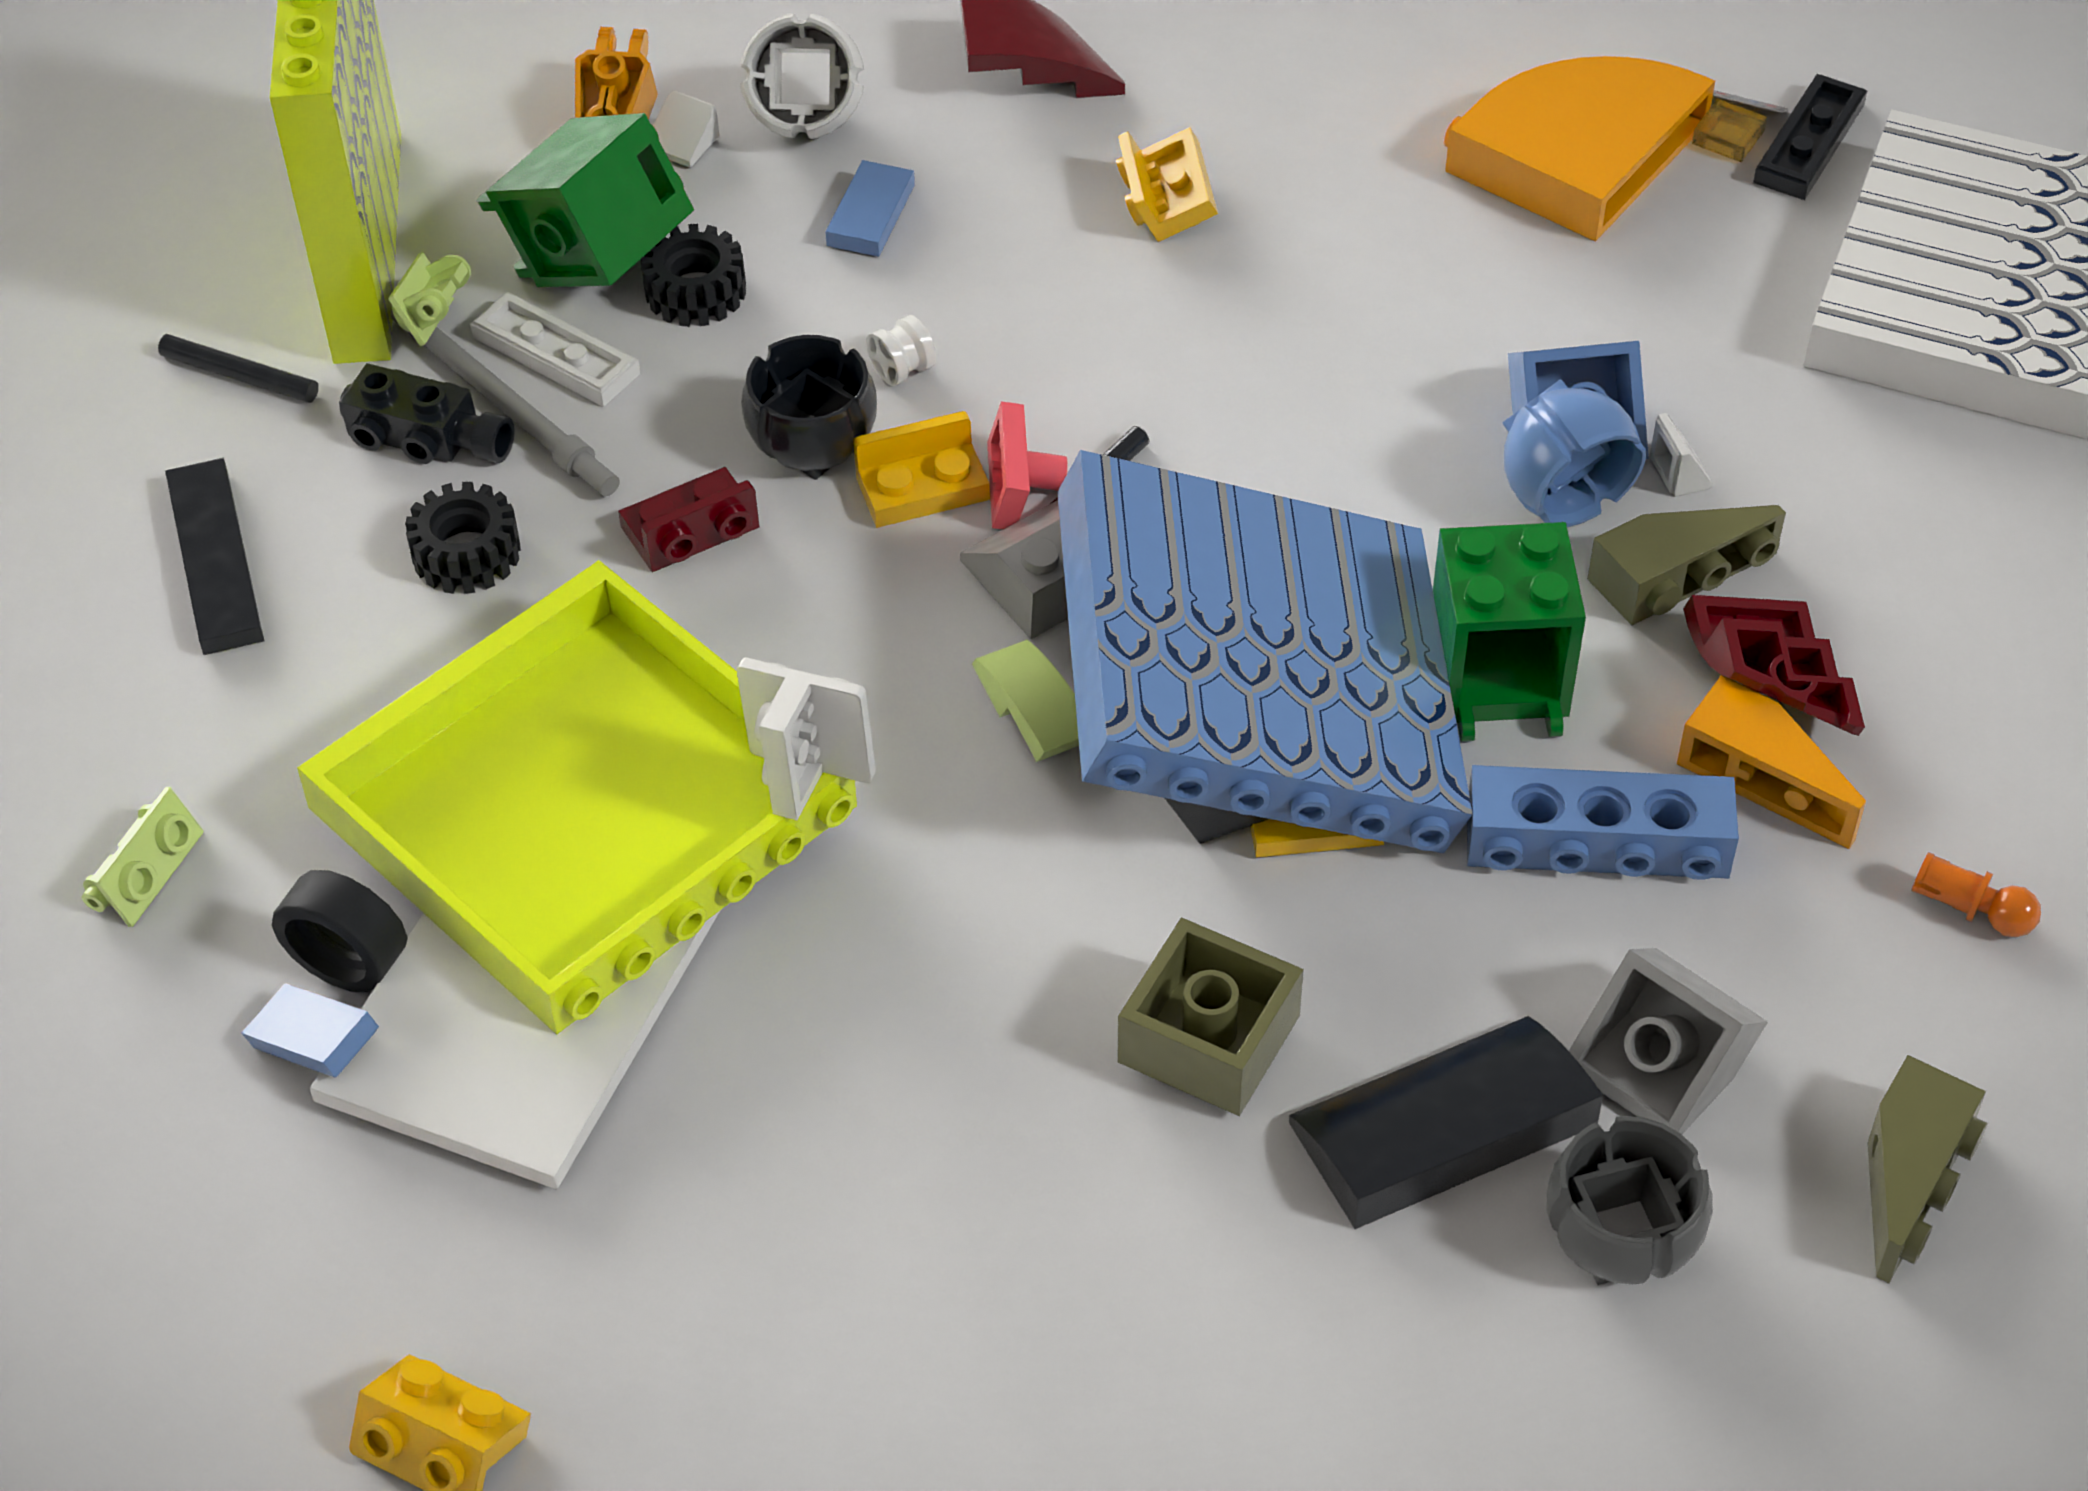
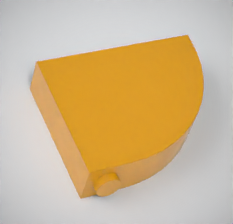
[1444,56,1715,242]

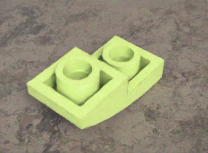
[972,639,1079,762]

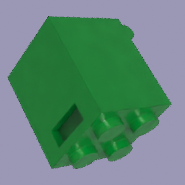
[477,113,695,287]
[1433,522,1586,742]

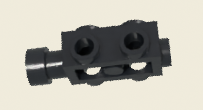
[339,363,515,464]

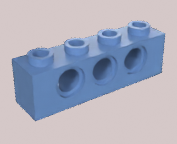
[1467,765,1739,880]

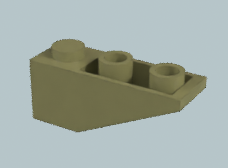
[1587,505,1786,626]
[1867,1055,1988,1283]

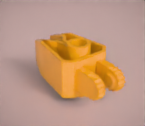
[575,26,658,120]

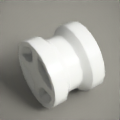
[866,315,937,386]

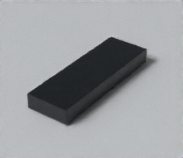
[1753,74,1868,201]

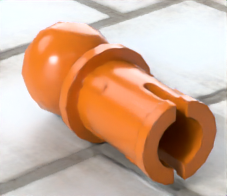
[1911,852,2041,938]

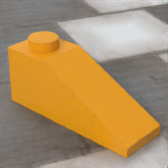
[1676,675,1866,849]

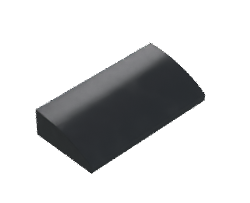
[1289,1016,1603,1229]

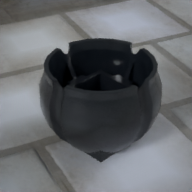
[741,335,877,480]

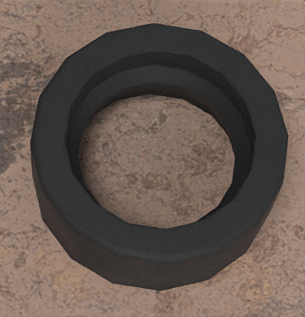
[271,870,408,992]

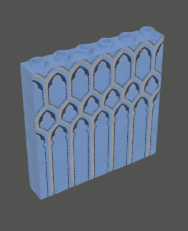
[1057,450,1473,854]

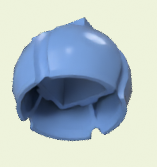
[1502,379,1646,527]

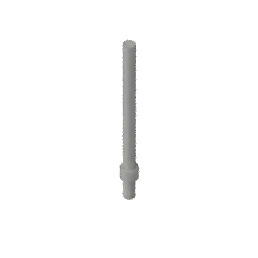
[391,311,620,496]

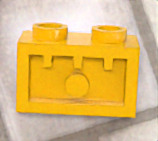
[854,411,990,528]

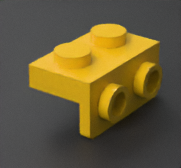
[1116,127,1218,242]
[349,1354,531,1491]

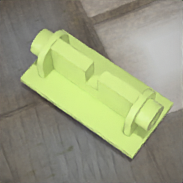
[388,252,471,347]
[81,787,204,927]

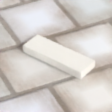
[470,292,641,408]

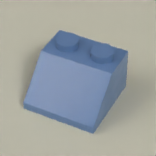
[1508,341,1649,459]

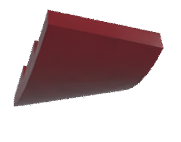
[960,0,1125,98]
[1683,595,1865,736]

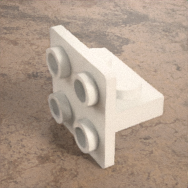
[736,657,876,820]

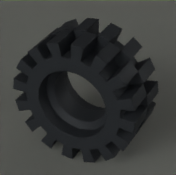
[641,224,746,327]
[405,482,521,594]

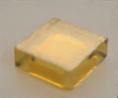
[1692,98,1767,162]

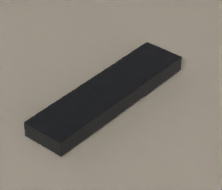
[165,457,265,655]

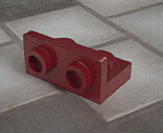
[618,466,760,573]

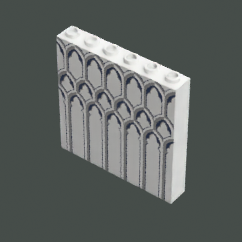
[1803,109,2088,440]

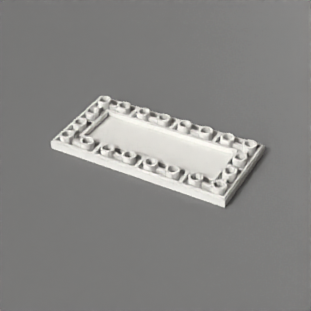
[309,910,721,1190]

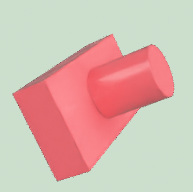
[987,401,1067,530]

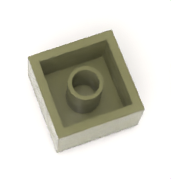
[1117,917,1304,1117]

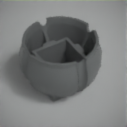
[1547,1116,1713,1285]

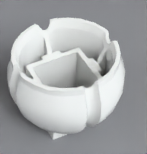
[740,13,864,139]

